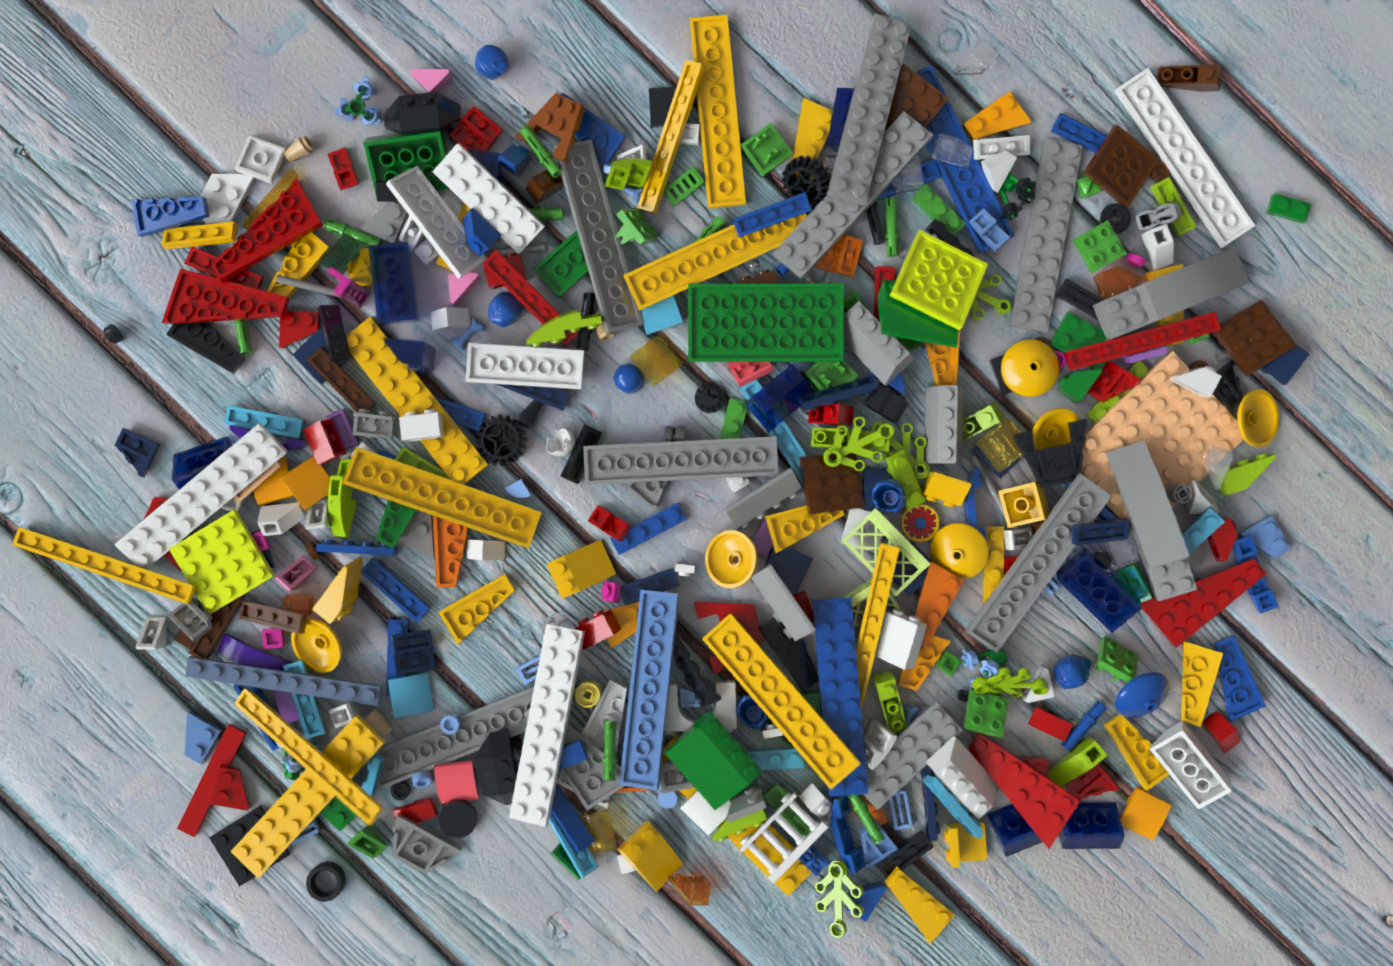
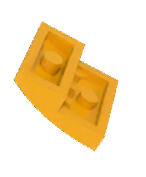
[253,456,294,506]
[280,456,330,510]
[1117,786,1171,841]

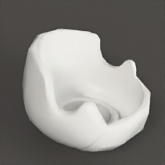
[546,428,575,457]

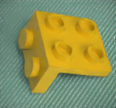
[944,821,987,868]

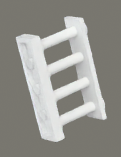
[740,791,828,884]

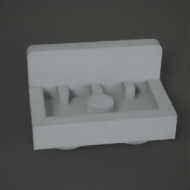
[352,409,395,440]
[168,598,213,642]
[660,760,694,793]

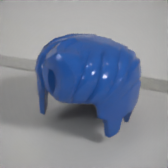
[475,45,509,80]
[488,291,525,327]
[872,479,906,513]
[1054,654,1091,689]
[736,695,769,730]

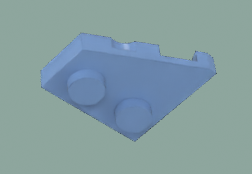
[1237,515,1291,558]
[184,712,223,764]
[860,819,897,870]

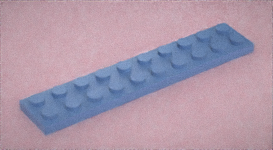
[619,590,680,790]

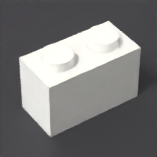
[399,410,445,442]

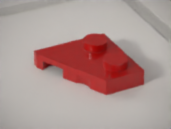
[279,311,320,348]
[1087,361,1141,403]
[1064,764,1119,799]
[210,765,250,811]

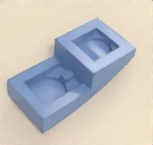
[969,208,1010,253]

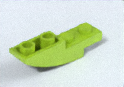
[526,309,602,347]
[811,427,891,453]
[328,459,357,538]

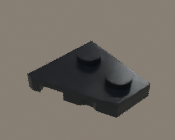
[1213,360,1244,412]

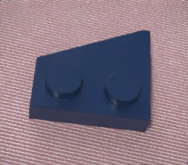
[115,428,160,477]

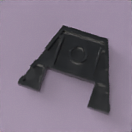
[1012,419,1088,488]

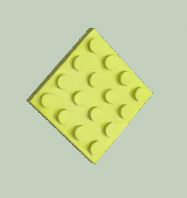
[890,229,988,330]
[169,510,275,615]

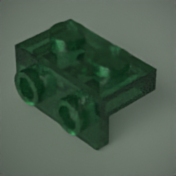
[320,233,360,279]

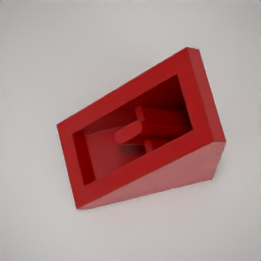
[1202,711,1240,753]

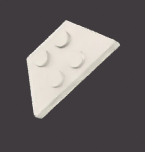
[201,174,256,224]

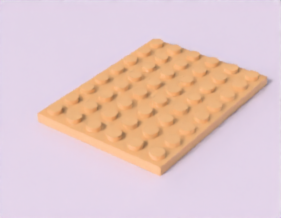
[1081,351,1244,536]

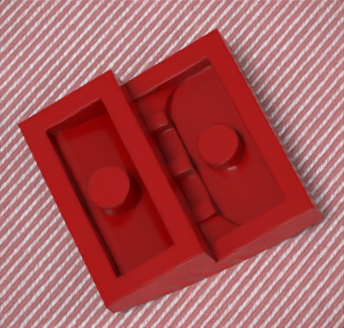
[449,106,503,161]

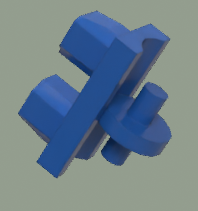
[792,845,830,876]

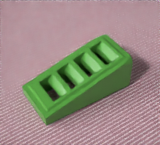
[664,167,704,207]

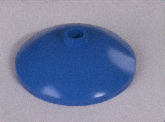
[1115,672,1170,718]

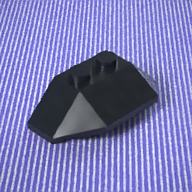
[384,92,461,134]
[474,729,518,805]

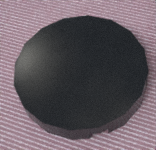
[438,799,478,838]

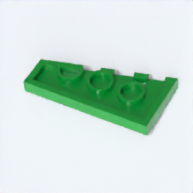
[376,500,416,549]

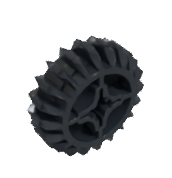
[781,155,832,207]
[475,414,527,466]

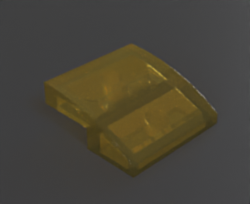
[630,334,684,387]
[975,418,1022,473]
[578,809,617,854]

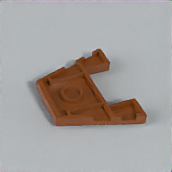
[515,93,585,164]

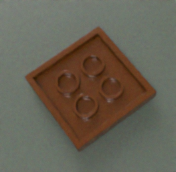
[886,63,949,129]
[1082,125,1159,207]
[1213,300,1297,377]
[799,453,865,515]

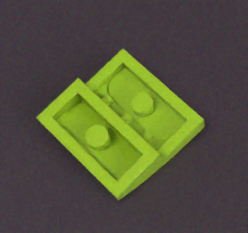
[605,159,652,190]

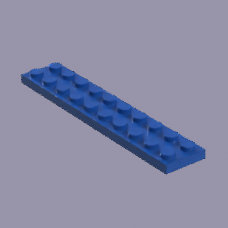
[915,65,1015,254]
[812,597,868,797]

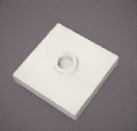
[234,135,287,184]
[840,509,888,554]

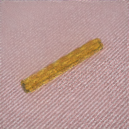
[242,169,299,230]

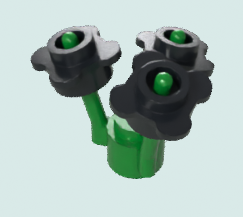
[999,172,1036,220]

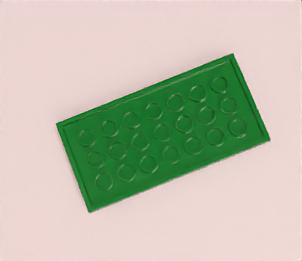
[688,283,844,362]

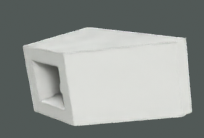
[1141,224,1174,271]
[257,502,305,536]
[799,783,833,825]

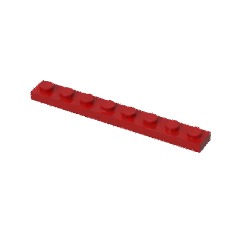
[1065,312,1221,371]

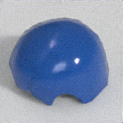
[613,364,645,394]

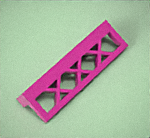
[327,267,370,308]

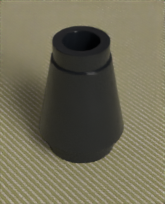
[517,399,543,429]

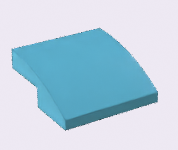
[640,295,683,335]
[388,672,434,718]

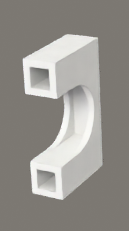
[665,680,737,735]

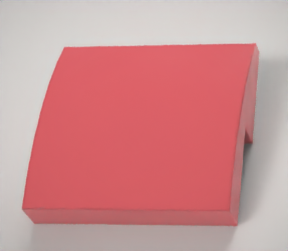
[726,362,774,388]
[434,760,479,804]

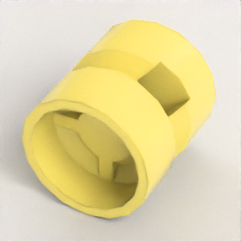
[575,679,602,708]

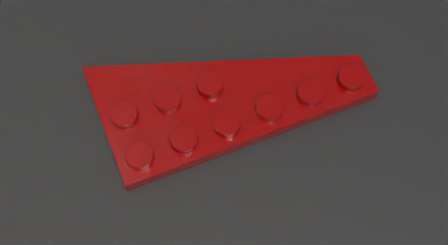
[211,178,323,283]
[162,268,290,324]
[1138,558,1267,648]
[968,732,1081,849]

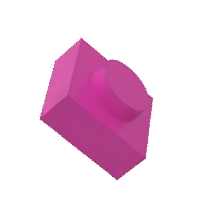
[251,531,271,552]
[601,581,621,603]
[262,628,285,649]

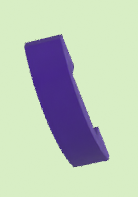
[229,425,310,450]
[217,633,293,671]

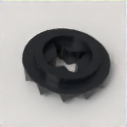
[1099,203,1131,234]
[695,383,725,413]

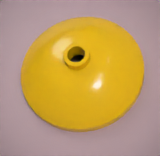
[1001,339,1059,397]
[1237,389,1279,447]
[1032,408,1080,450]
[930,523,989,579]
[705,530,758,588]
[291,618,342,673]

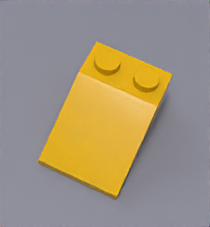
[547,539,616,599]
[312,557,363,624]
[617,821,684,892]

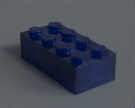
[368,242,419,325]
[1056,547,1142,633]

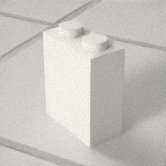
[875,609,927,670]

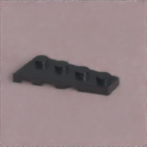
[166,322,244,374]
[759,617,819,691]
[673,634,722,705]

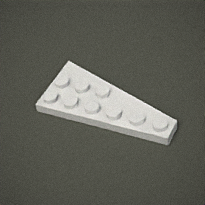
[556,679,627,809]

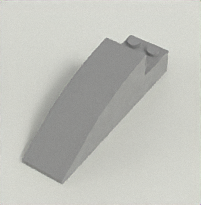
[1093,248,1250,341]
[1105,440,1197,601]

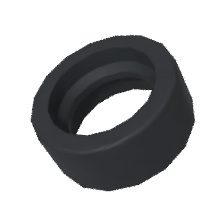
[306,861,346,902]

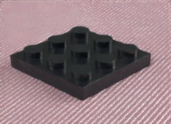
[209,805,290,887]

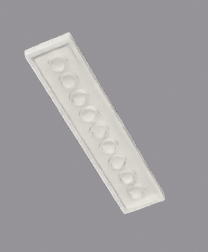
[1114,68,1255,248]
[114,422,287,569]
[509,624,585,827]

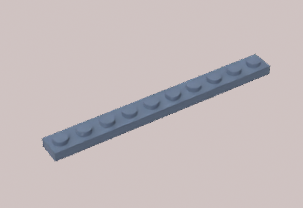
[185,656,382,706]

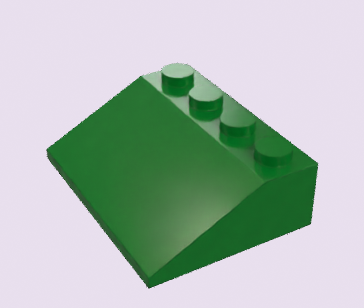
[363,129,450,193]
[877,279,958,348]
[664,712,762,810]

